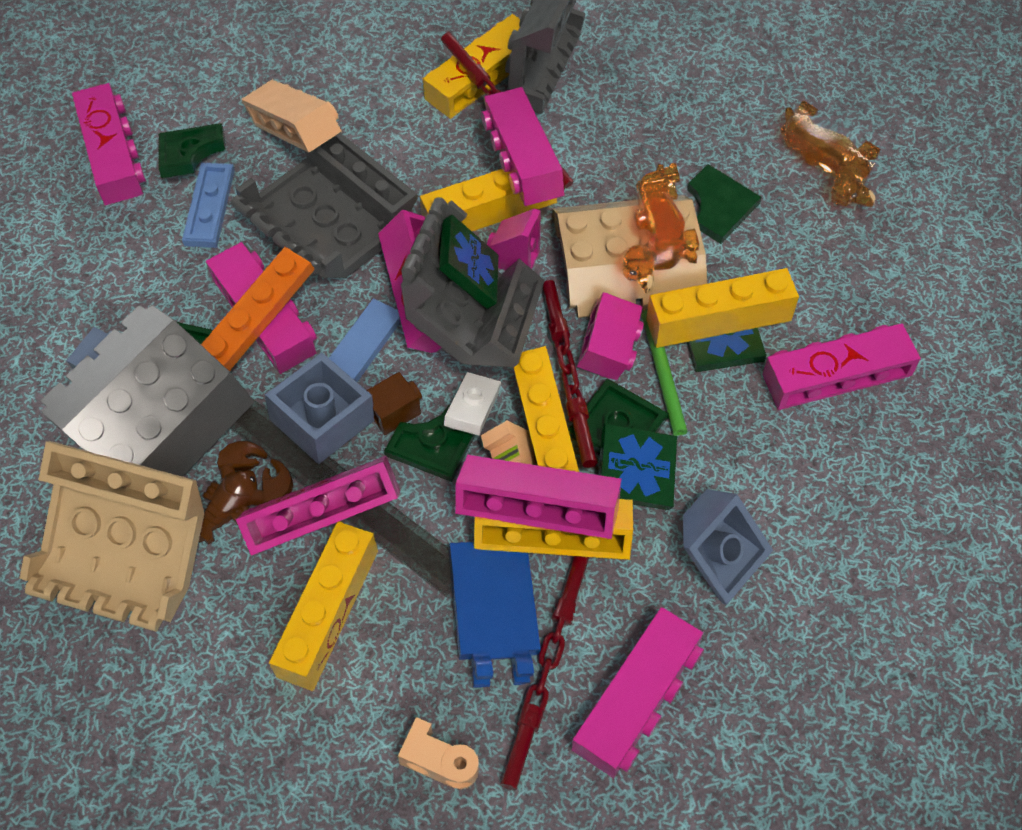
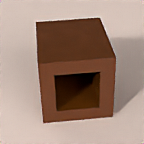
[366,372,422,436]

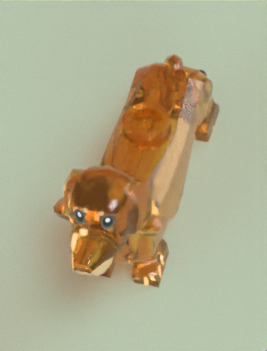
[780,100,881,207]
[622,163,699,293]

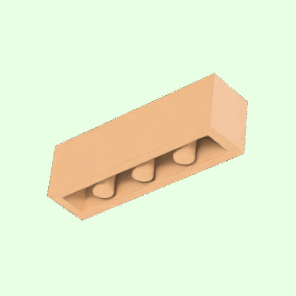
[241,79,341,153]

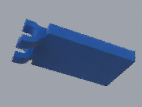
[448,542,541,688]

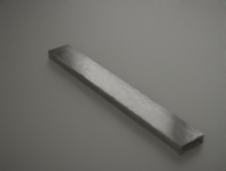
[229,397,452,597]

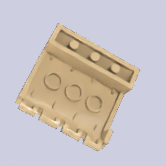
[552,195,707,318]
[19,441,204,632]

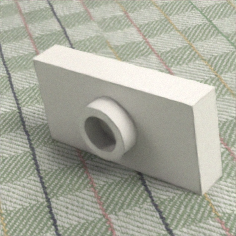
[444,372,501,436]

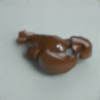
[199,441,294,545]

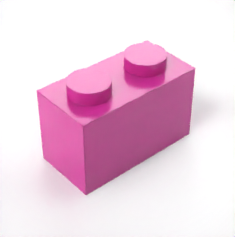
[577,292,644,380]

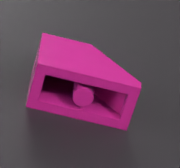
[487,209,541,270]

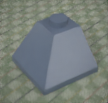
[683,489,773,605]

